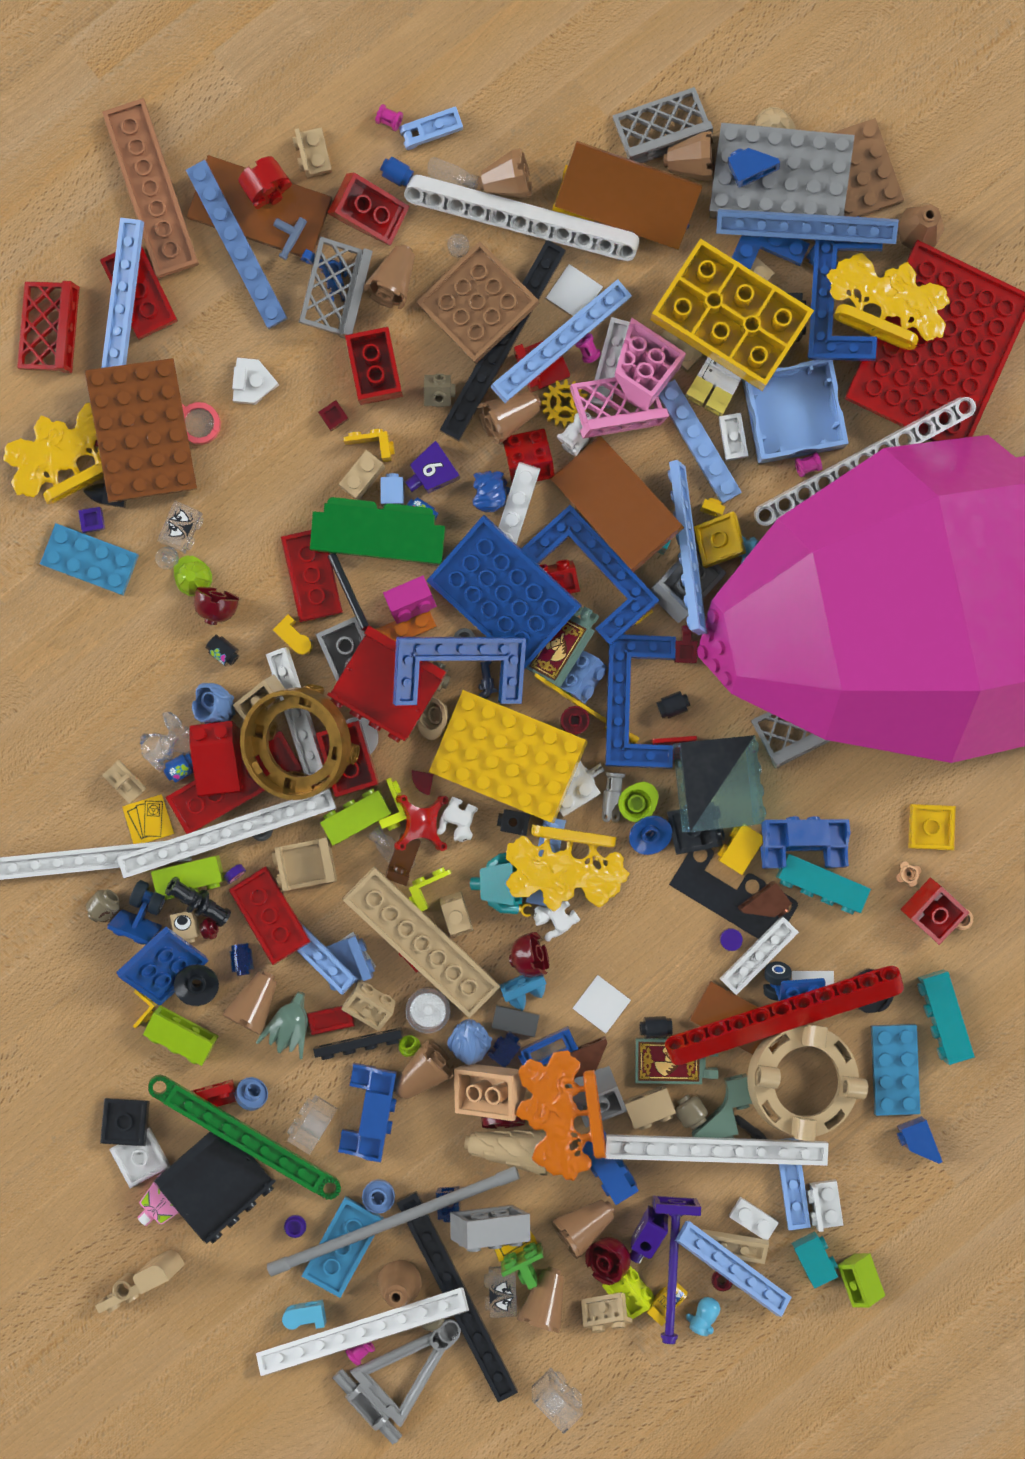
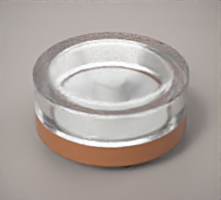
[405,987,451,1034]

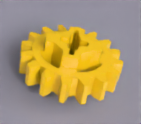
[541,379,588,429]

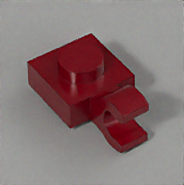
[674,625,698,663]

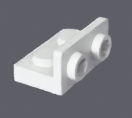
[807,1179,843,1232]

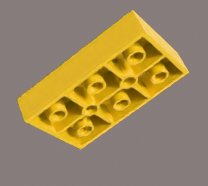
[650,238,814,391]
[429,690,588,823]

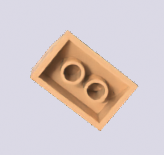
[454,1064,526,1121]

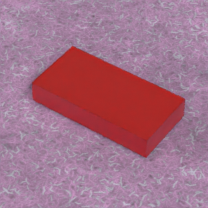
[307,1005,355,1035]

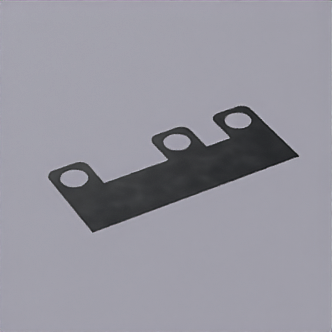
[669,848,798,939]

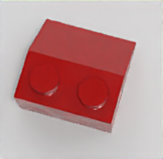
[900,877,970,945]

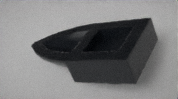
[84,483,127,508]

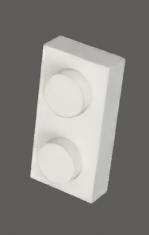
[718,413,749,461]
[729,1197,779,1240]

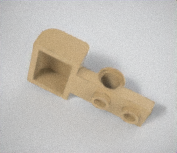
[95,1250,185,1313]

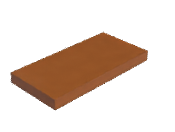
[689,981,783,1055]

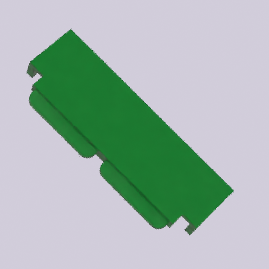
[310,497,446,565]

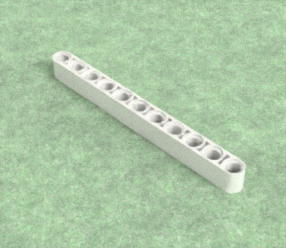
[404,175,639,261]
[754,397,976,526]

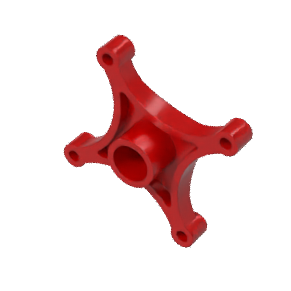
[394,795,449,851]

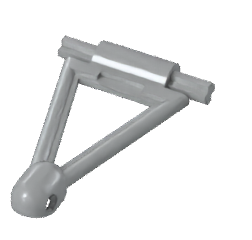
[333,1319,461,1445]

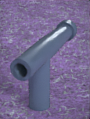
[273,217,307,260]

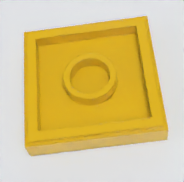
[693,511,746,568]
[908,804,956,850]

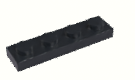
[313,1027,403,1060]

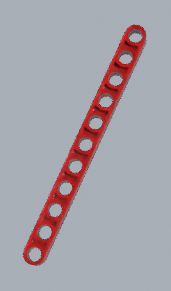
[665,966,904,1065]

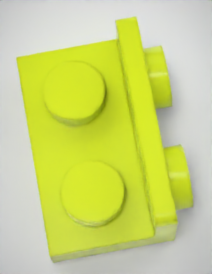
[602,1266,655,1319]

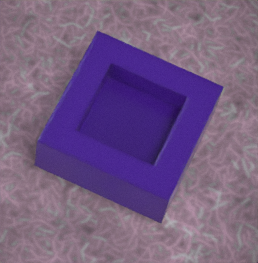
[78,507,105,533]

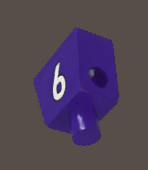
[404,441,460,493]
[630,1205,668,1263]

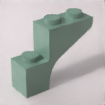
[692,1073,752,1138]

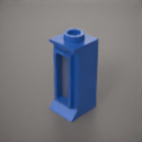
[518,1026,578,1065]

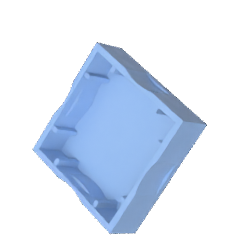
[742,360,849,464]

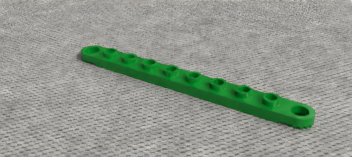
[148,1075,341,1200]

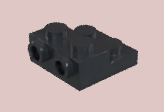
[667,802,725,855]

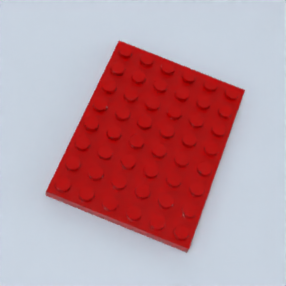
[844,240,1025,442]

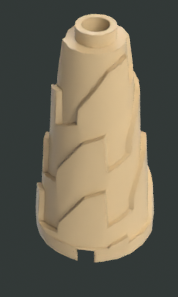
[464,1130,548,1176]

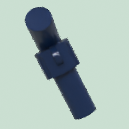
[477,661,498,699]

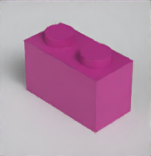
[383,575,437,624]

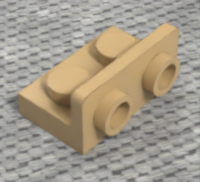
[292,127,332,178]
[341,980,396,1031]
[581,1292,633,1333]

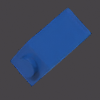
[728,148,780,188]
[896,1116,943,1164]

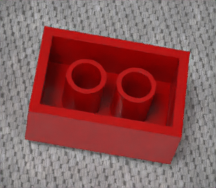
[345,327,403,405]
[316,720,380,797]

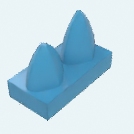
[500,975,547,1011]

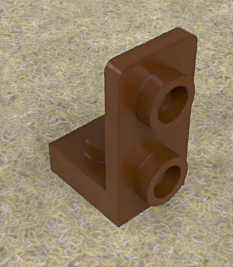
[385,833,421,886]

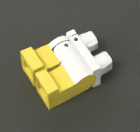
[685,357,742,416]

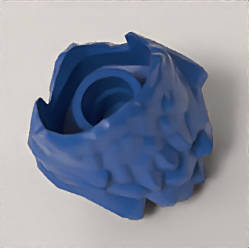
[473,471,511,512]

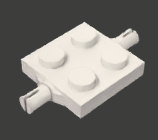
[559,761,605,817]

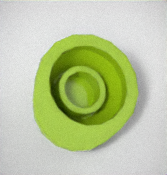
[174,556,212,596]
[618,782,659,822]

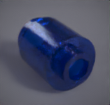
[229,943,254,976]

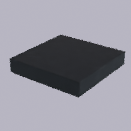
[100,1098,150,1146]

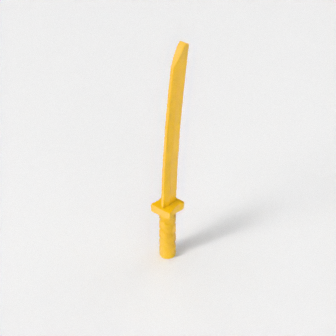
[534,673,639,744]

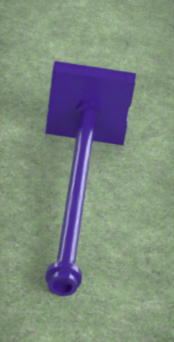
[652,1196,701,1344]

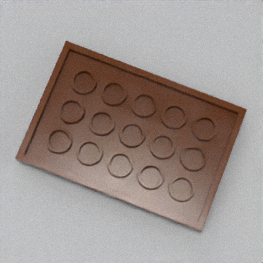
[85,358,197,503]

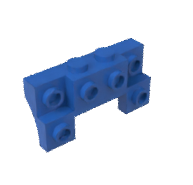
[760,816,851,869]
[338,1063,397,1163]

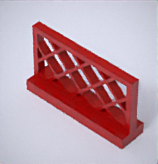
[17,281,80,373]

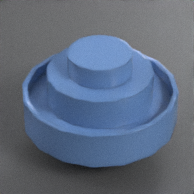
[234,1077,268,1111]
[362,1179,395,1214]

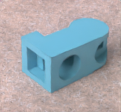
[282,1300,327,1330]

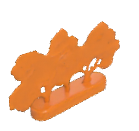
[515,1050,606,1181]

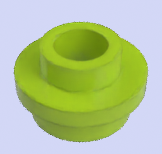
[399,1035,421,1057]

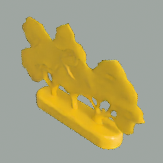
[826,253,950,350]
[3,403,104,504]
[506,825,630,912]

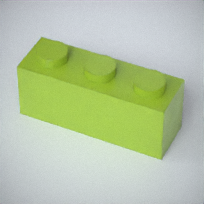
[320,789,392,846]
[151,855,225,900]
[143,1005,219,1066]

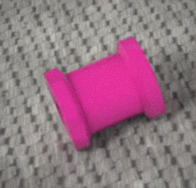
[375,104,403,132]
[575,333,601,363]
[795,452,823,477]
[345,1342,375,1366]

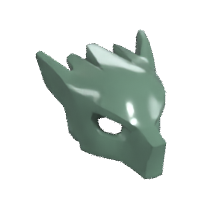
[256,991,308,1059]

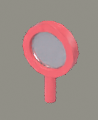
[182,402,221,445]

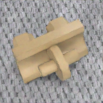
[102,760,147,804]

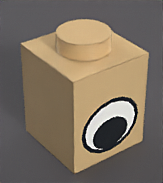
[170,910,200,943]

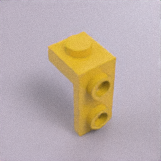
[343,429,395,462]

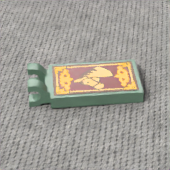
[526,606,599,688]
[635,1038,718,1084]

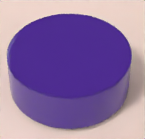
[720,928,743,951]

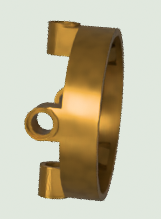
[240,684,360,800]

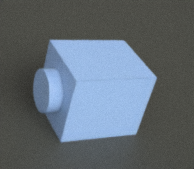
[381,473,404,507]

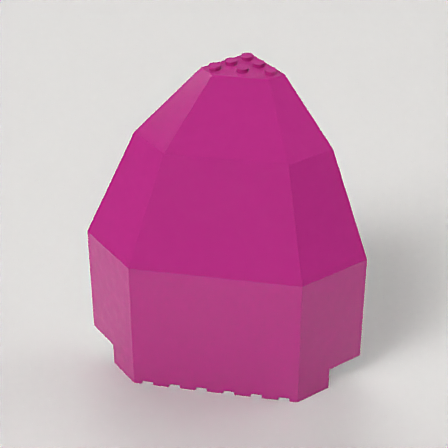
[697,435,1025,763]

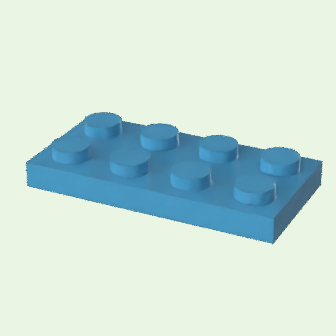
[40,523,139,596]
[871,1024,920,1116]
[301,1196,384,1298]

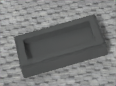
[492,1005,540,1037]

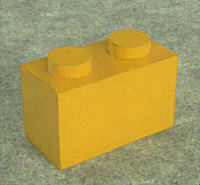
[717,823,763,875]

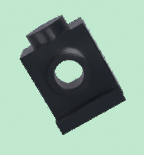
[497,809,530,836]

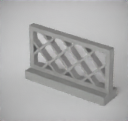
[612,87,713,163]
[299,237,373,339]
[751,712,830,769]

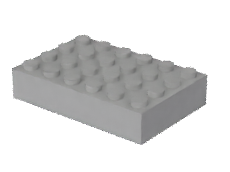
[709,123,855,219]

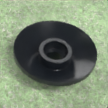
[174,964,219,1006]

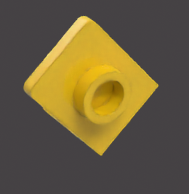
[133,989,158,1028]

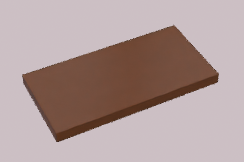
[555,141,702,250]
[187,155,332,257]
[551,436,684,573]

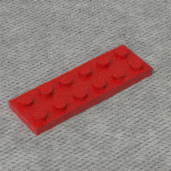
[165,731,303,834]

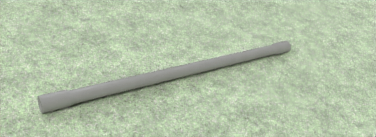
[267,1166,520,1277]

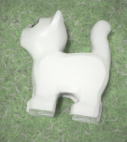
[557,411,595,457]
[437,796,478,842]
[533,901,580,941]

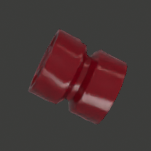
[560,706,590,735]

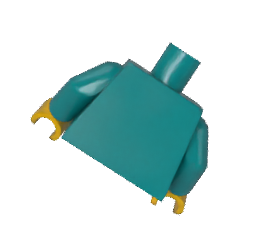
[470,852,532,917]

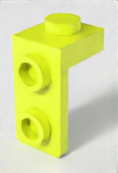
[379,778,406,831]
[409,867,452,911]

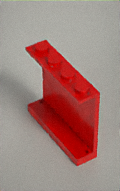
[327,626,447,743]

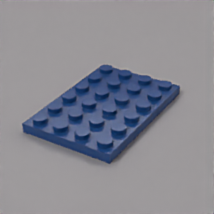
[426,515,582,669]

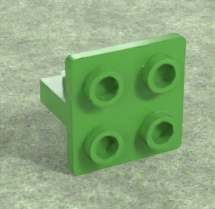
[501,1242,543,1290]

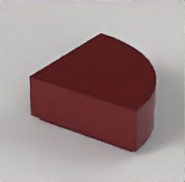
[412,770,434,796]

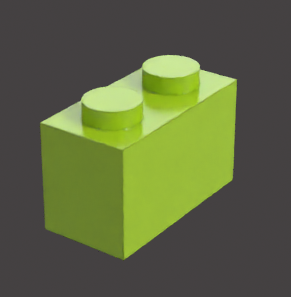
[838,1253,885,1308]

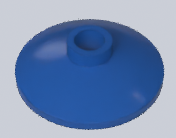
[629,816,672,855]

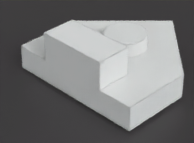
[232,358,279,405]

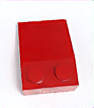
[327,172,410,246]
[189,721,242,797]

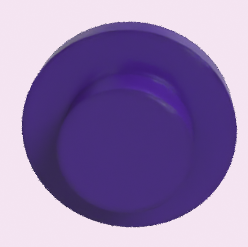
[284,1215,307,1238]

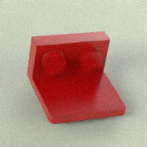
[514,340,570,393]
[503,429,555,483]

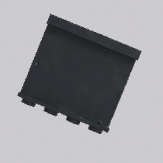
[153,1132,276,1244]

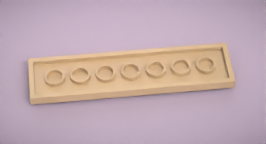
[342,866,500,1018]

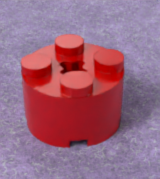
[238,156,292,209]

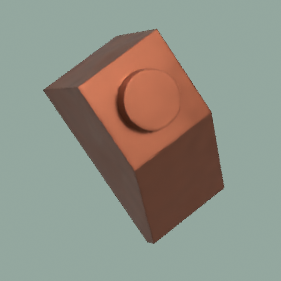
[738,881,792,917]
[570,1036,607,1079]

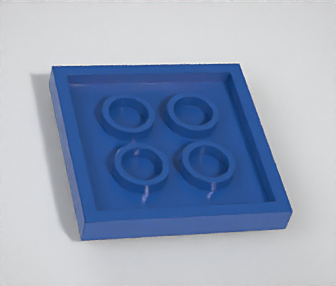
[116,926,209,1006]

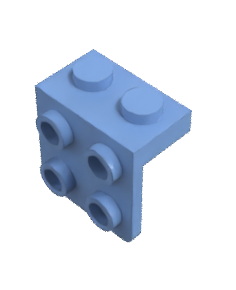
[555,650,608,704]
[326,934,375,991]

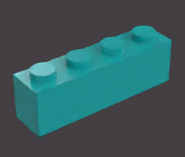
[776,853,871,915]
[917,969,975,1065]

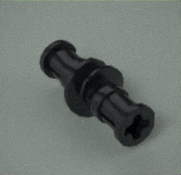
[165,877,231,927]

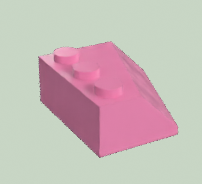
[614,317,686,411]

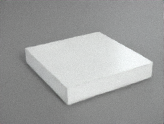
[109,1127,170,1188]

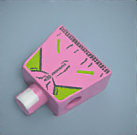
[138,1170,178,1226]

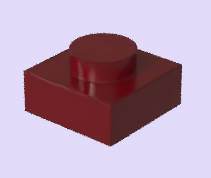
[318,400,349,431]

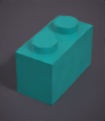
[791,1231,838,1289]

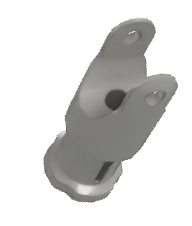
[602,772,625,823]

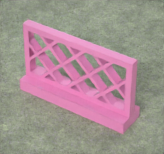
[570,377,669,439]

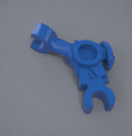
[300,249,348,302]

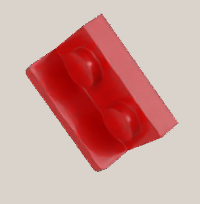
[539,559,580,594]
[191,1079,236,1107]

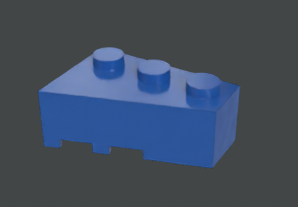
[578,1129,639,1205]

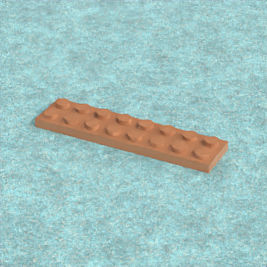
[102,98,199,278]

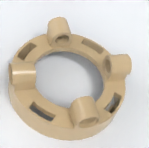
[747,1025,868,1142]

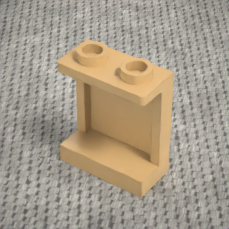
[272,837,337,892]

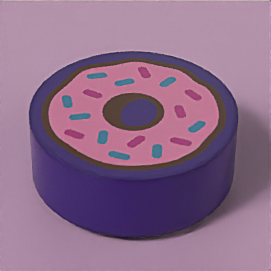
[224,864,246,884]

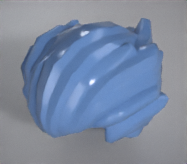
[192,683,236,724]
[447,1019,492,1066]

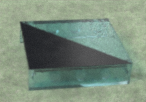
[673,735,766,832]

